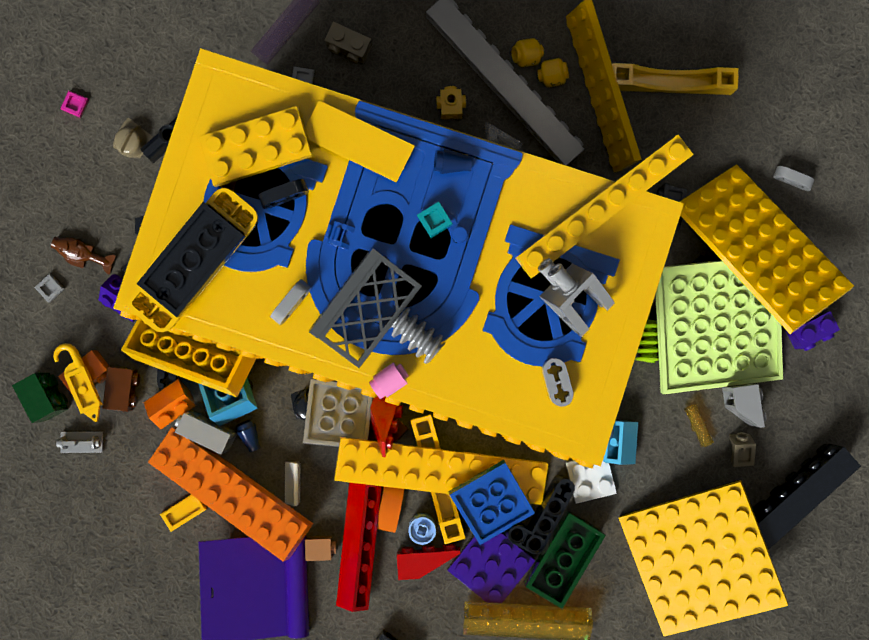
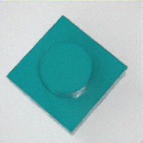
[417,201,453,238]

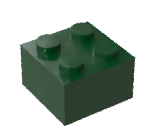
[12,373,68,423]

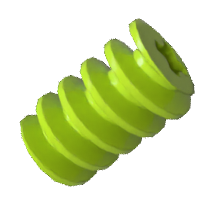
[635,319,659,363]

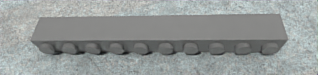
[426,0,584,166]

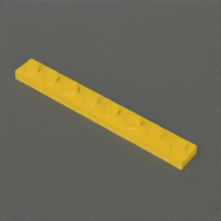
[515,134,694,278]

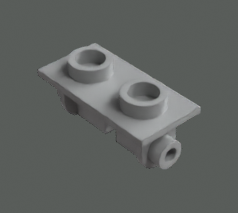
[56,432,103,453]

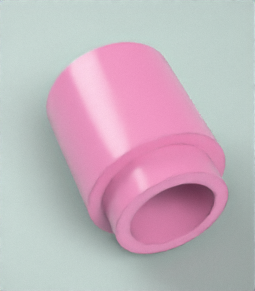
[369,362,409,399]

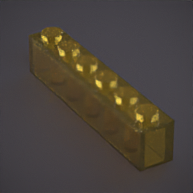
[463,601,593,640]

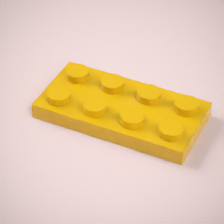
[199,106,313,187]

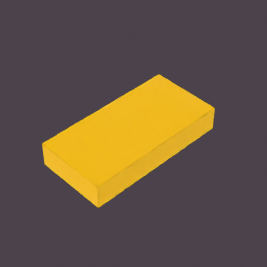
[160,495,207,532]

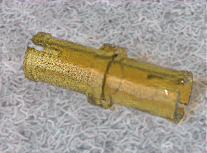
[684,404,714,447]

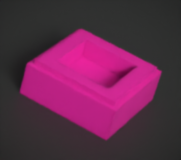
[60,90,89,118]

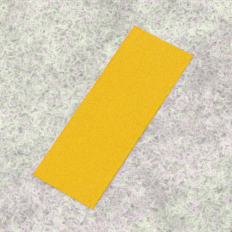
[305,100,415,183]

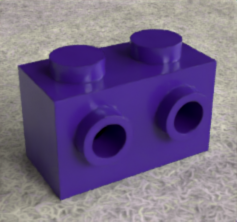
[786,311,840,351]

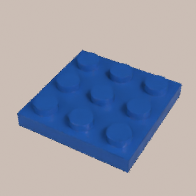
[448,460,535,545]

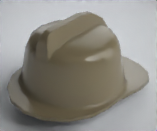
[113,118,153,158]

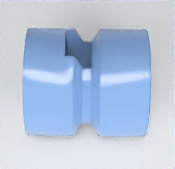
[408,513,436,545]

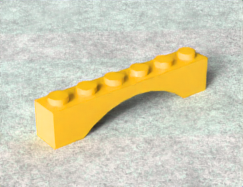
[612,63,739,95]
[410,414,465,544]

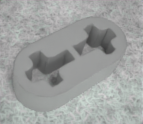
[773,166,814,191]
[270,279,312,325]
[542,358,573,407]

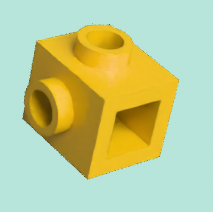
[436,86,466,119]

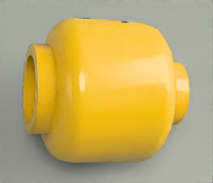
[512,38,544,67]
[538,58,569,87]

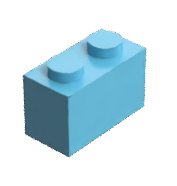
[603,420,638,465]

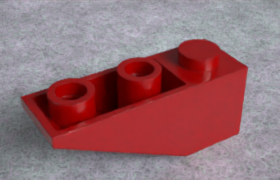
[370,396,403,457]
[397,544,460,580]

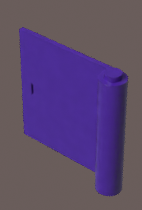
[198,535,309,640]

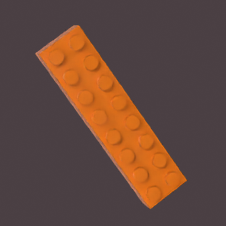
[148,427,314,562]

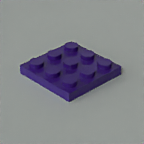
[447,533,535,610]

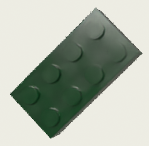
[523,510,606,609]

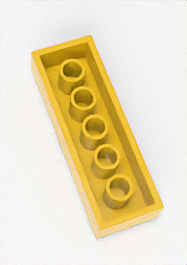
[121,320,256,397]

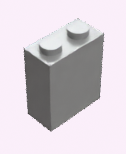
[175,411,237,454]

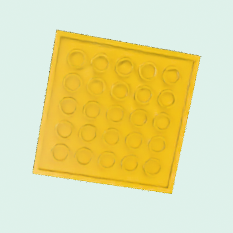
[619,480,788,636]

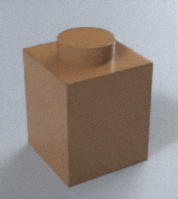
[305,536,337,561]

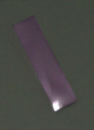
[251,0,320,65]

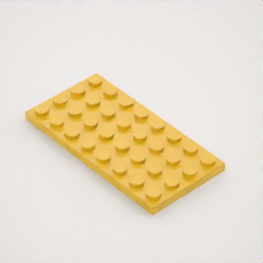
[680,164,854,334]

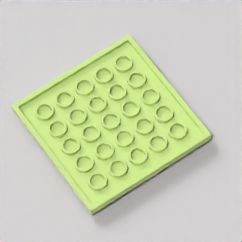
[655,260,783,394]

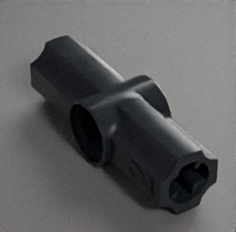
[140,117,177,164]

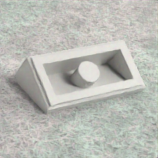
[285,462,300,506]

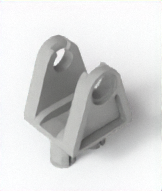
[538,258,615,337]

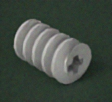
[390,307,446,364]

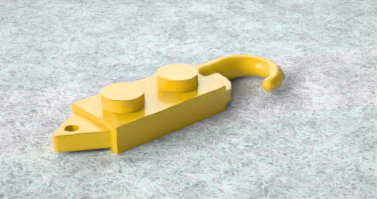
[53,343,103,422]

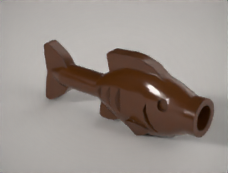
[51,236,117,274]

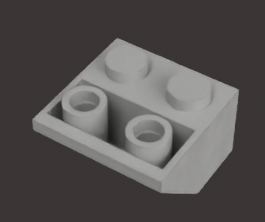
[722,384,766,428]

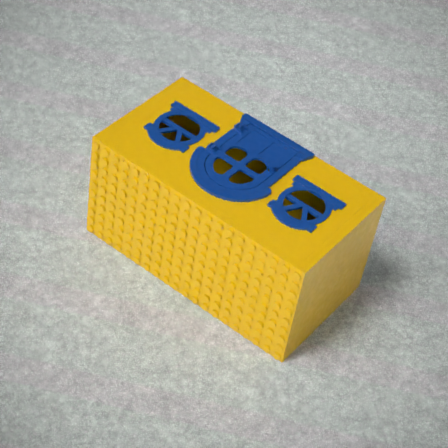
[113,48,684,469]

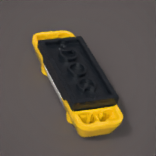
[129,188,258,332]

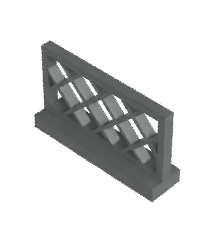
[309,248,422,368]

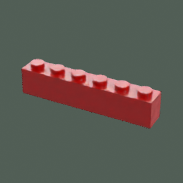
[336,482,382,612]

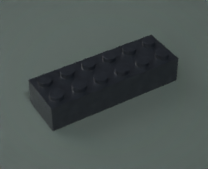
[753,444,861,550]

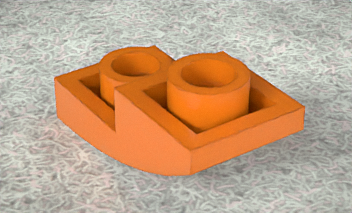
[377,486,404,533]

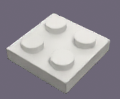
[565,458,617,504]

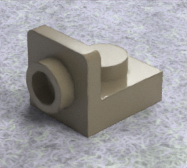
[729,432,756,467]

